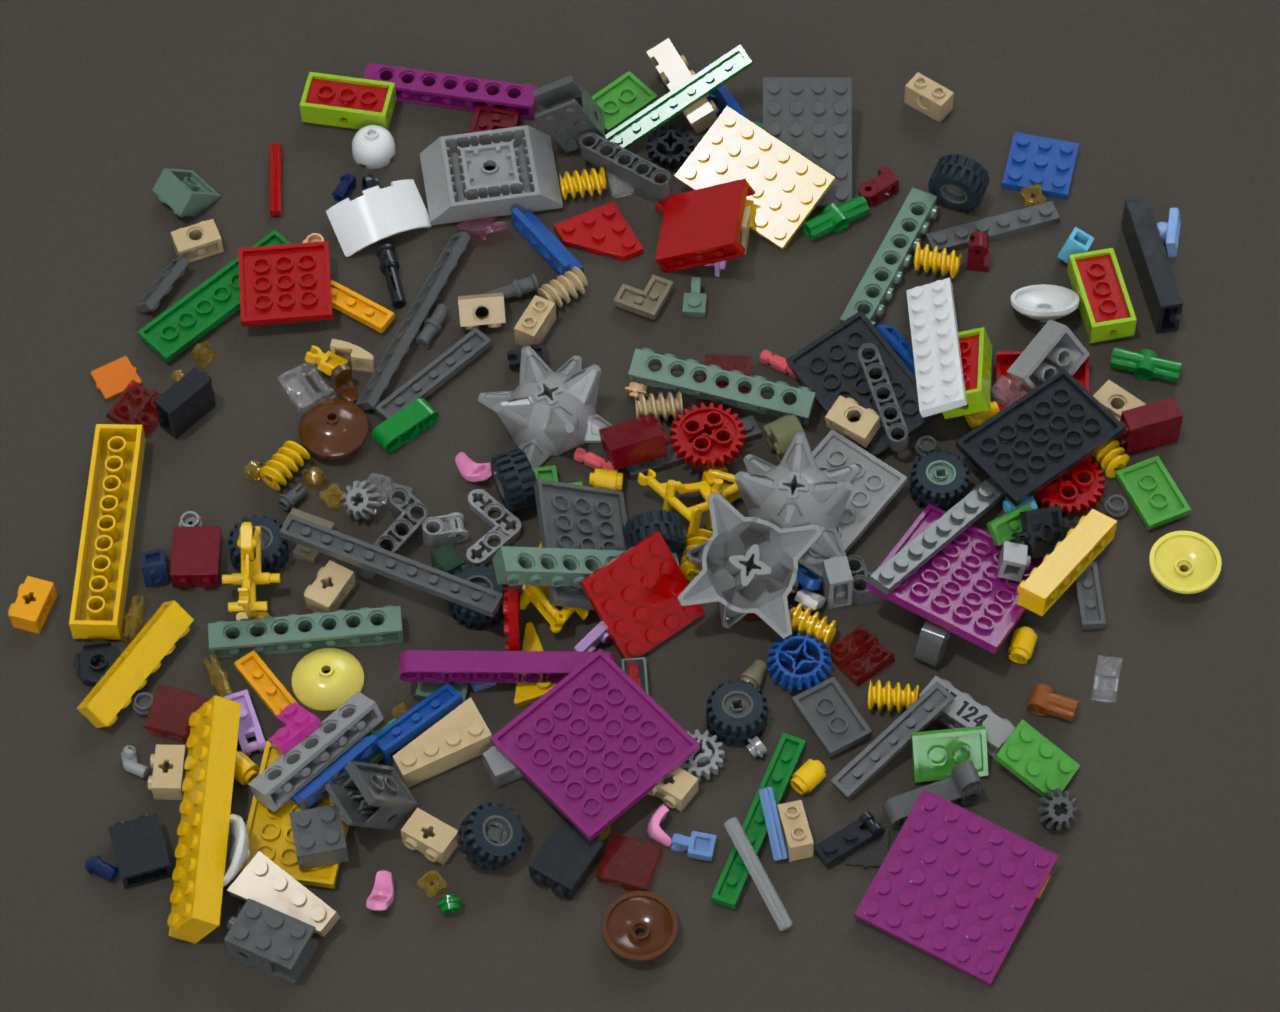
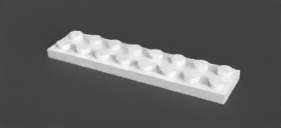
[906,278,967,418]

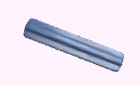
[759,787,788,861]

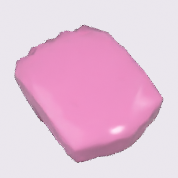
[455,452,492,482]
[647,804,672,847]
[366,870,395,911]

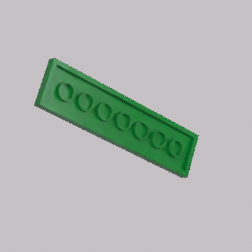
[137,229,291,363]

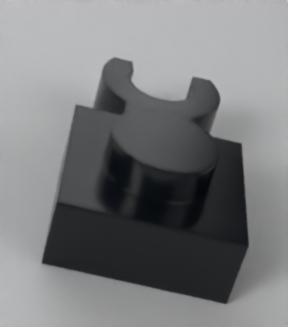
[507,343,549,370]

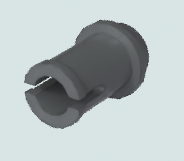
[278,483,308,511]

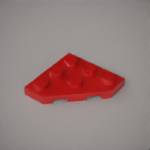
[554,201,644,262]
[503,584,521,651]

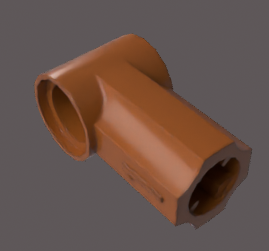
[1026,684,1079,721]

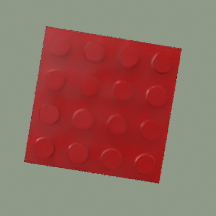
[238,241,333,327]
[579,531,705,659]

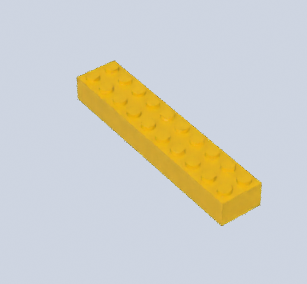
[69,424,146,640]
[167,695,241,944]

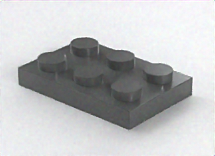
[792,676,872,758]

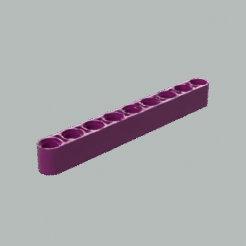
[399,650,615,683]

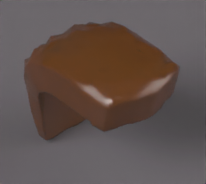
[331,364,359,403]

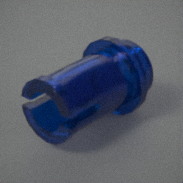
[332,173,357,202]
[85,855,119,882]

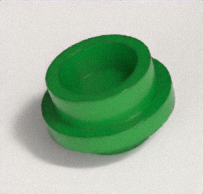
[437,894,462,914]

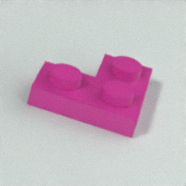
[268,702,322,754]

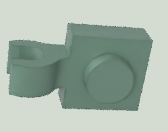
[682,277,707,318]

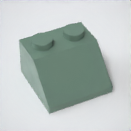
[152,168,221,217]

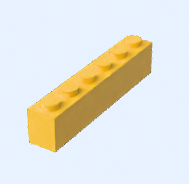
[1017,509,1117,616]
[76,600,194,728]

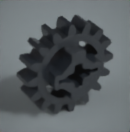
[647,125,694,169]

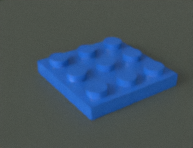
[1001,132,1079,200]

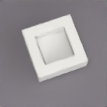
[794,589,827,611]

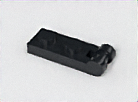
[813,812,885,869]

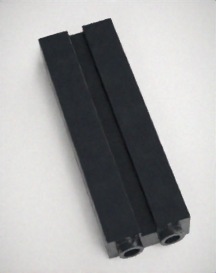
[1121,196,1183,334]

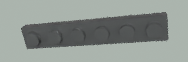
[925,201,1060,253]
[375,327,492,421]
[625,415,761,481]
[831,682,955,800]

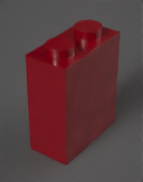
[1116,397,1183,455]
[599,414,670,470]
[170,526,223,589]

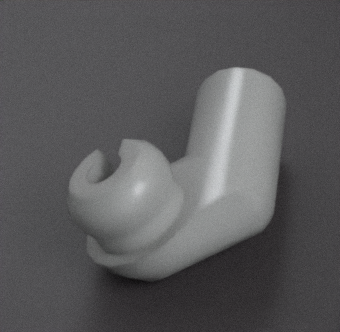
[121,745,149,778]

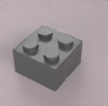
[289,804,349,870]

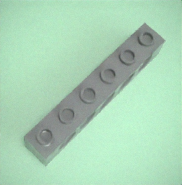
[248,692,384,812]

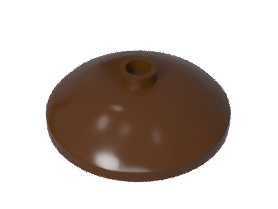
[299,399,369,459]
[602,891,678,962]

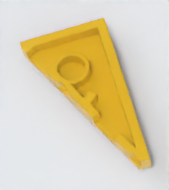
[514,622,557,708]

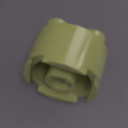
[763,413,812,465]

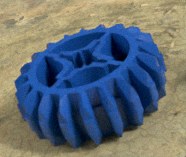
[766,631,832,694]

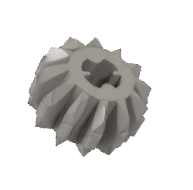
[341,480,382,520]

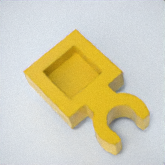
[304,345,348,376]

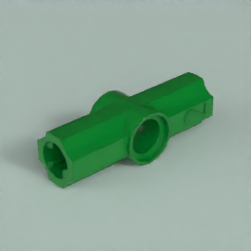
[802,196,870,240]
[1110,347,1182,382]

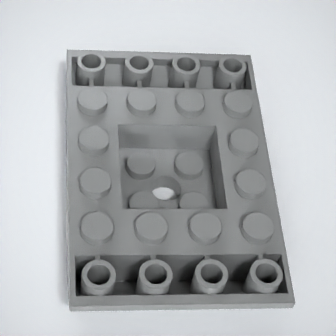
[420,125,563,225]

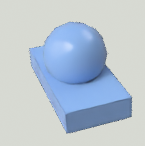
[1156,208,1181,257]

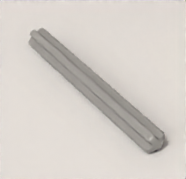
[724,817,793,931]

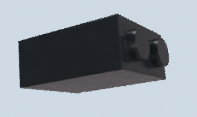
[154,367,216,440]
[108,813,173,889]
[528,820,604,901]

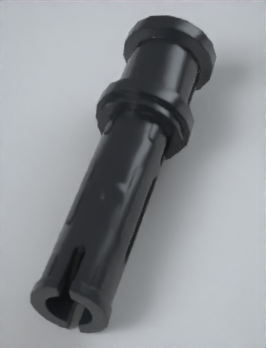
[375,244,407,309]

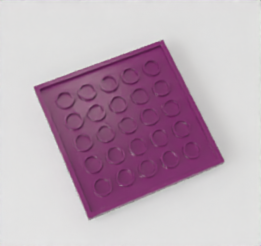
[866,504,1043,654]
[490,649,700,841]
[854,789,1059,986]

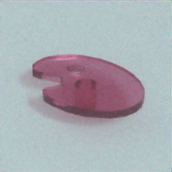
[456,218,507,240]

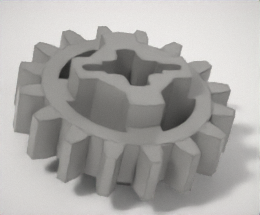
[680,729,725,782]

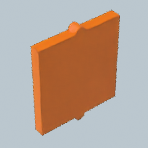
[90,356,143,401]

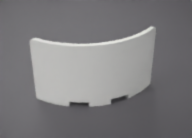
[326,179,432,257]

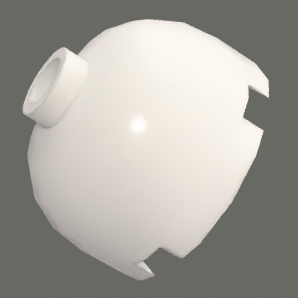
[352,125,396,169]

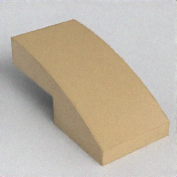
[330,339,375,373]

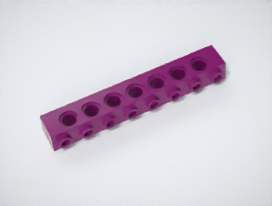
[363,63,538,120]

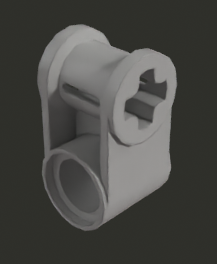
[422,512,469,547]

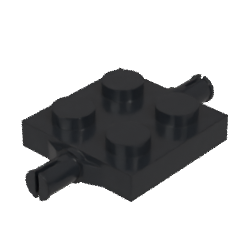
[1012,505,1077,559]

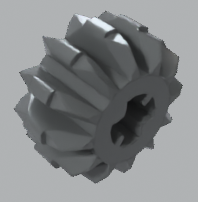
[1036,788,1080,831]

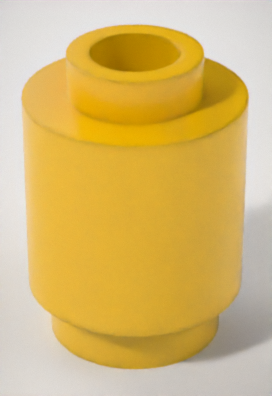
[964,400,1000,429]
[589,468,623,491]
[1008,626,1038,664]
[234,751,259,785]
[790,759,826,795]

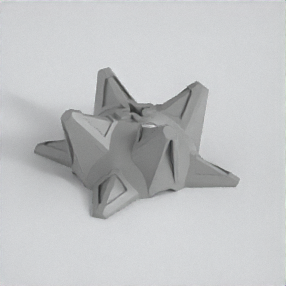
[478,346,613,469]
[735,432,859,559]
[677,492,822,639]

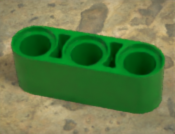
[372,398,439,453]

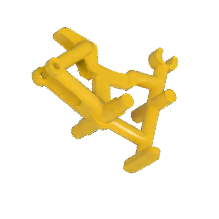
[637,466,742,536]
[222,522,281,621]
[520,542,589,633]

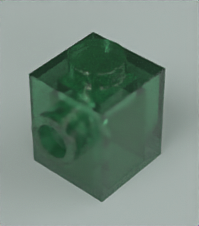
[430,541,466,575]

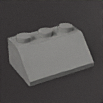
[1007,319,1090,392]

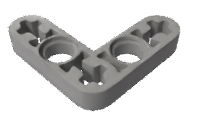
[466,489,522,567]

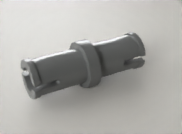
[415,304,450,348]

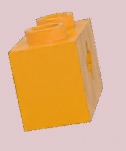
[8,576,57,634]

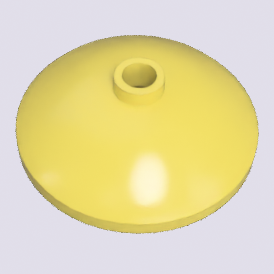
[1149,531,1222,594]
[292,648,364,713]

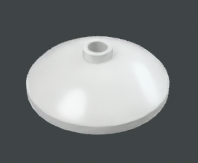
[1010,284,1079,322]
[223,814,250,887]

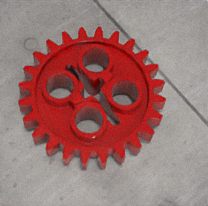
[670,402,746,470]
[1034,456,1105,518]

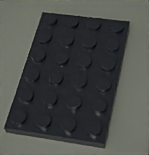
[786,310,942,458]
[956,369,1125,506]

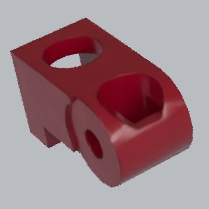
[858,165,899,207]
[966,231,991,272]

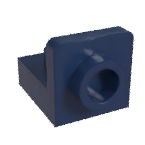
[140,549,169,587]

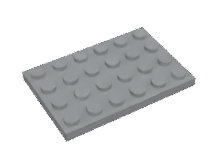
[798,429,908,578]

